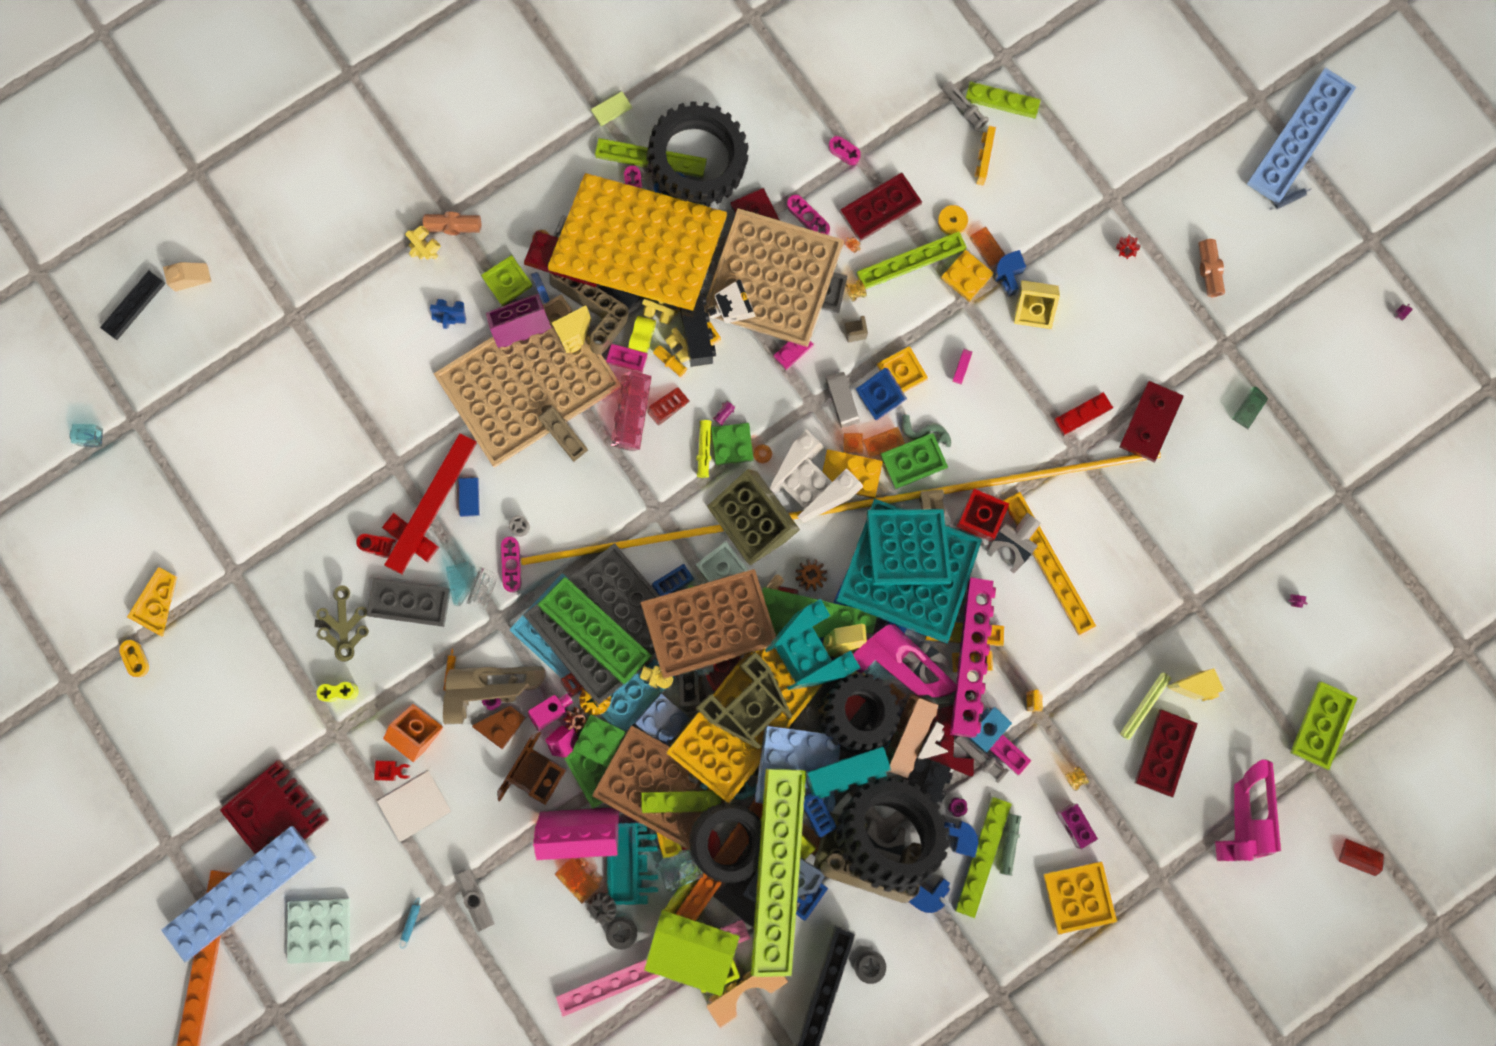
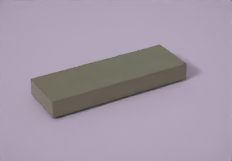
[537,406,588,462]

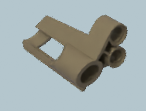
[443,666,545,725]

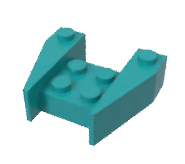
[765,599,860,690]

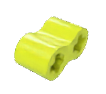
[628,315,656,353]
[316,682,359,702]

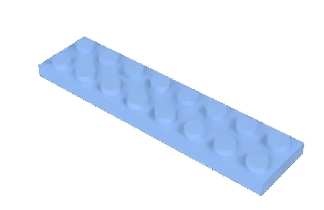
[1247,68,1356,203]
[161,826,317,962]

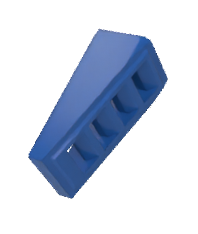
[651,564,694,596]
[803,792,837,837]

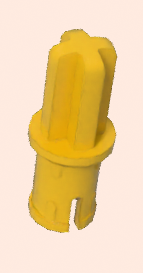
[653,345,688,377]

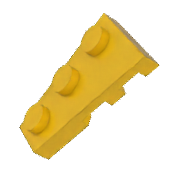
[127,567,177,636]

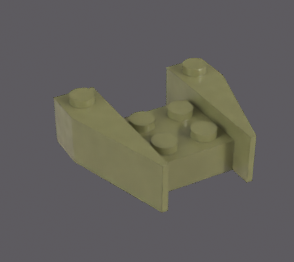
[696,652,793,749]

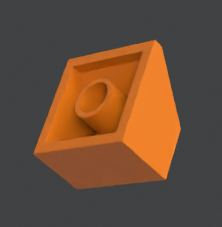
[383,704,443,763]

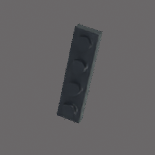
[100,271,166,340]

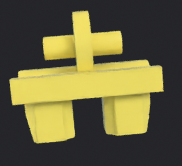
[405,226,441,260]
[642,299,679,324]
[665,327,689,363]
[640,666,673,689]

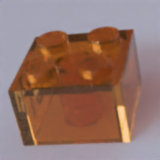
[554,857,603,904]

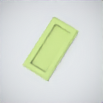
[591,92,632,126]

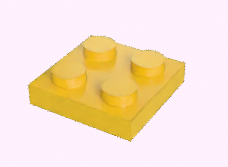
[941,250,994,302]
[876,346,928,392]

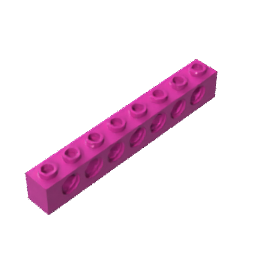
[950,577,996,738]

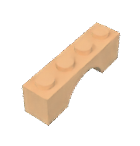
[707,970,788,1028]

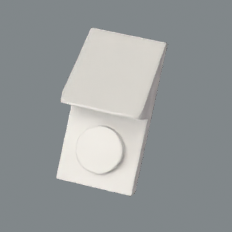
[917,722,948,759]

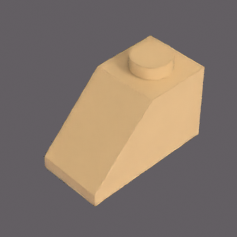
[163,262,212,292]

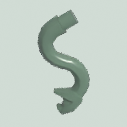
[901,415,951,447]

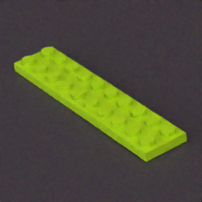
[751,769,806,977]

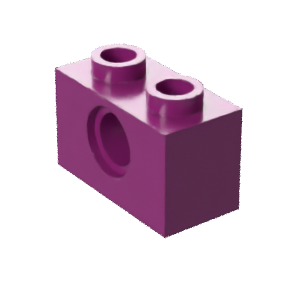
[1056,803,1098,849]

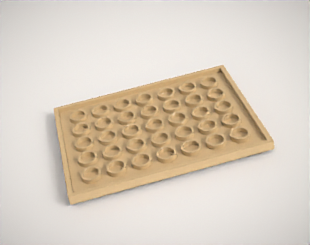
[434,294,622,468]

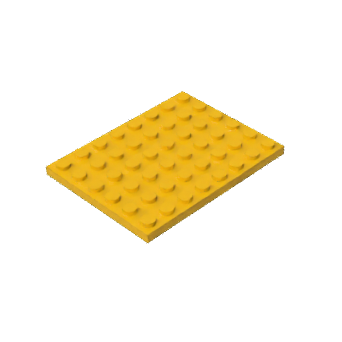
[548,173,727,311]

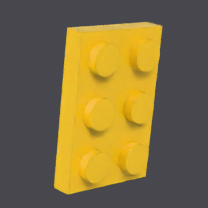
[822,449,883,499]

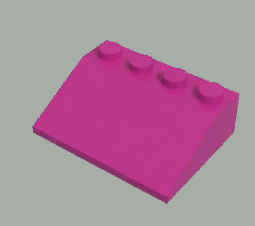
[533,807,619,860]

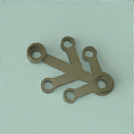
[315,585,369,662]

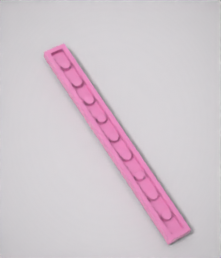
[556,919,750,1017]

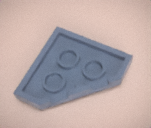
[743,857,825,903]

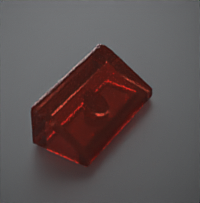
[1339,839,1384,876]

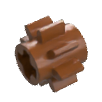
[563,707,588,733]

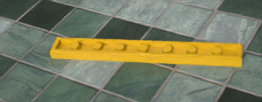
[1003,492,1096,636]

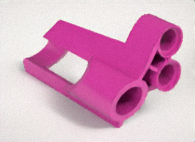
[853,624,956,697]
[1215,759,1281,861]

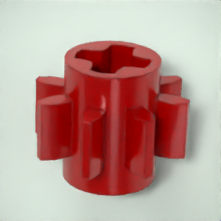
[1116,234,1141,259]

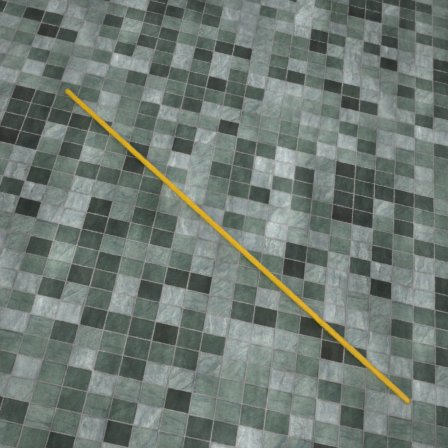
[521,453,1161,566]

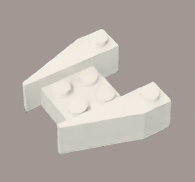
[769,430,863,523]

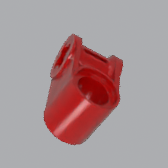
[356,534,396,558]

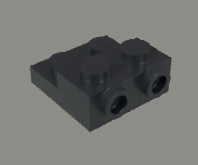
[903,758,953,804]

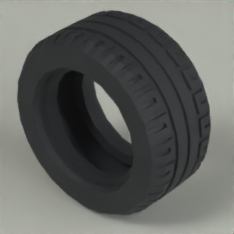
[689,803,762,883]

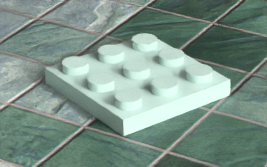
[287,898,350,964]

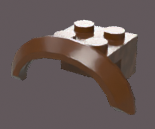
[497,732,567,805]

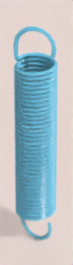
[399,898,421,949]

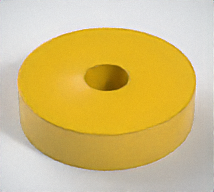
[938,205,968,235]

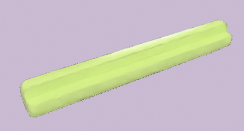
[1120,673,1171,740]

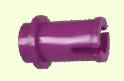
[713,401,736,426]

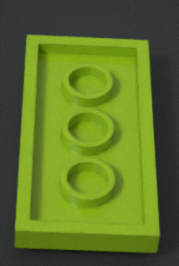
[1290,681,1358,770]

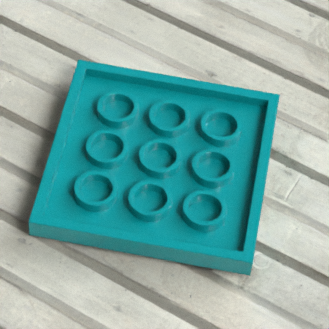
[866,509,952,585]

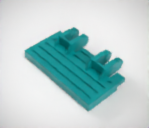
[607,823,658,905]

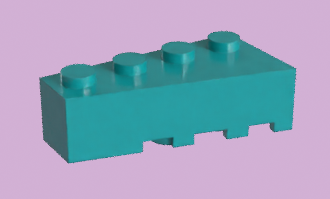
[806,747,891,799]

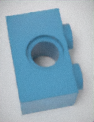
[968,707,1012,752]

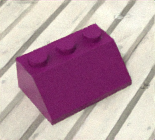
[486,294,551,348]

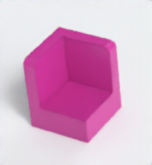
[545,726,578,758]

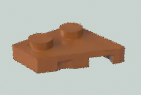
[472,706,527,749]

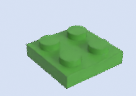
[712,423,754,465]
[573,715,626,767]

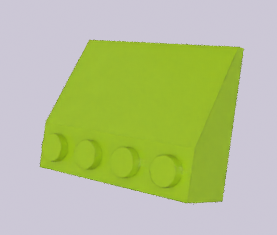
[644,910,740,996]

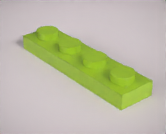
[966,81,1041,119]
[641,791,722,813]

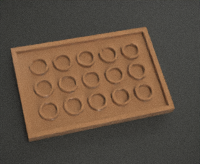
[641,569,776,679]
[592,726,725,850]

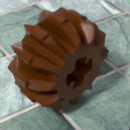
[795,559,827,592]

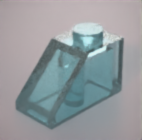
[446,562,477,607]

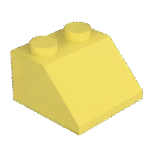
[1014,280,1060,329]
[552,305,591,353]
[1167,668,1224,701]

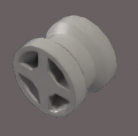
[509,516,530,537]

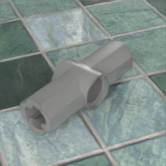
[454,869,495,932]

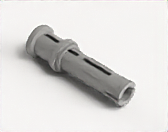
[942,82,989,131]
[954,736,1009,783]

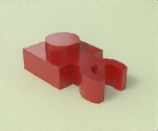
[374,760,410,781]

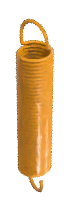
[443,648,456,691]

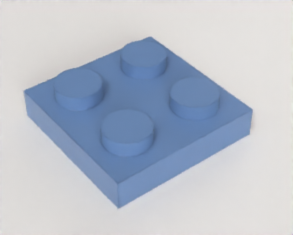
[634,693,690,745]

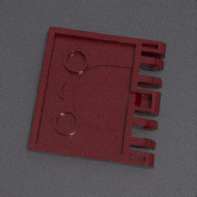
[220,760,329,855]

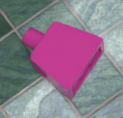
[528,693,573,732]

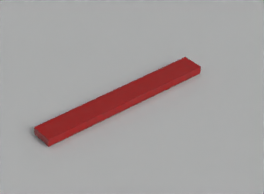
[384,433,477,575]

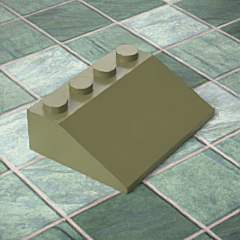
[707,469,800,566]

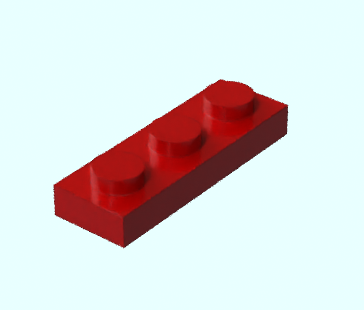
[1054,392,1113,436]
[381,513,440,563]

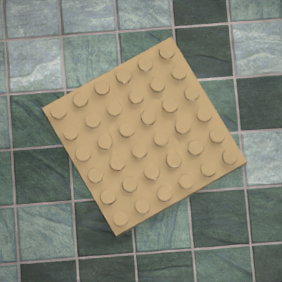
[704,208,844,347]

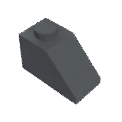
[679,669,705,712]

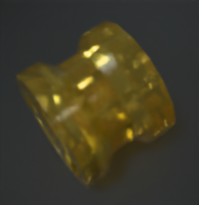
[846,279,867,302]
[1065,766,1089,791]

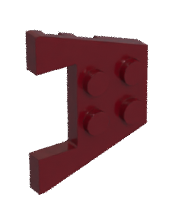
[922,699,974,777]

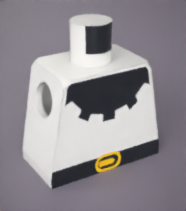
[707,279,755,323]

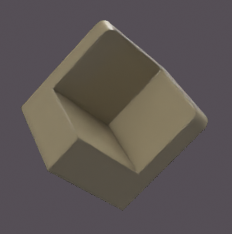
[845,316,868,342]
[919,489,945,514]

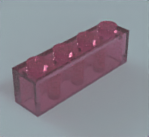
[611,370,652,451]

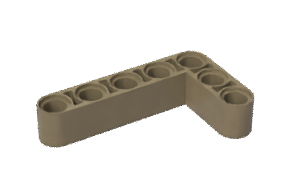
[549,273,629,354]
[821,842,921,903]

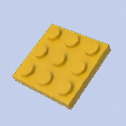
[1043,861,1117,935]

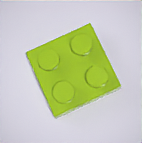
[481,255,533,307]

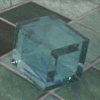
[69,424,103,447]

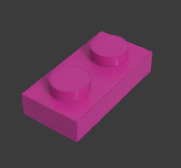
[773,340,814,370]
[606,344,648,373]
[989,735,1031,776]

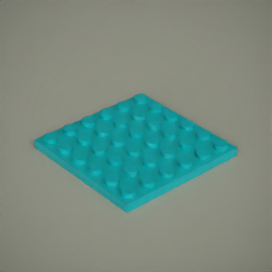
[836,498,982,643]

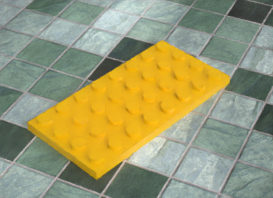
[666,648,823,804]

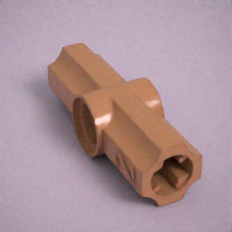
[423,212,482,235]
[1198,238,1225,298]

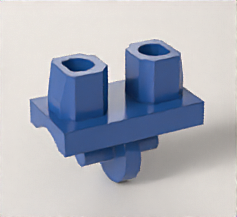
[430,299,467,329]

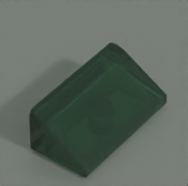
[1232,386,1268,429]

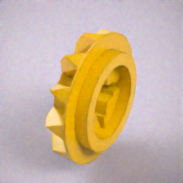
[579,689,611,715]

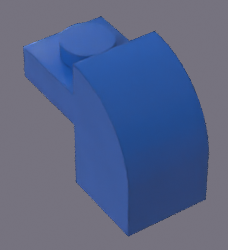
[994,250,1026,296]
[944,821,978,857]
[909,877,951,913]

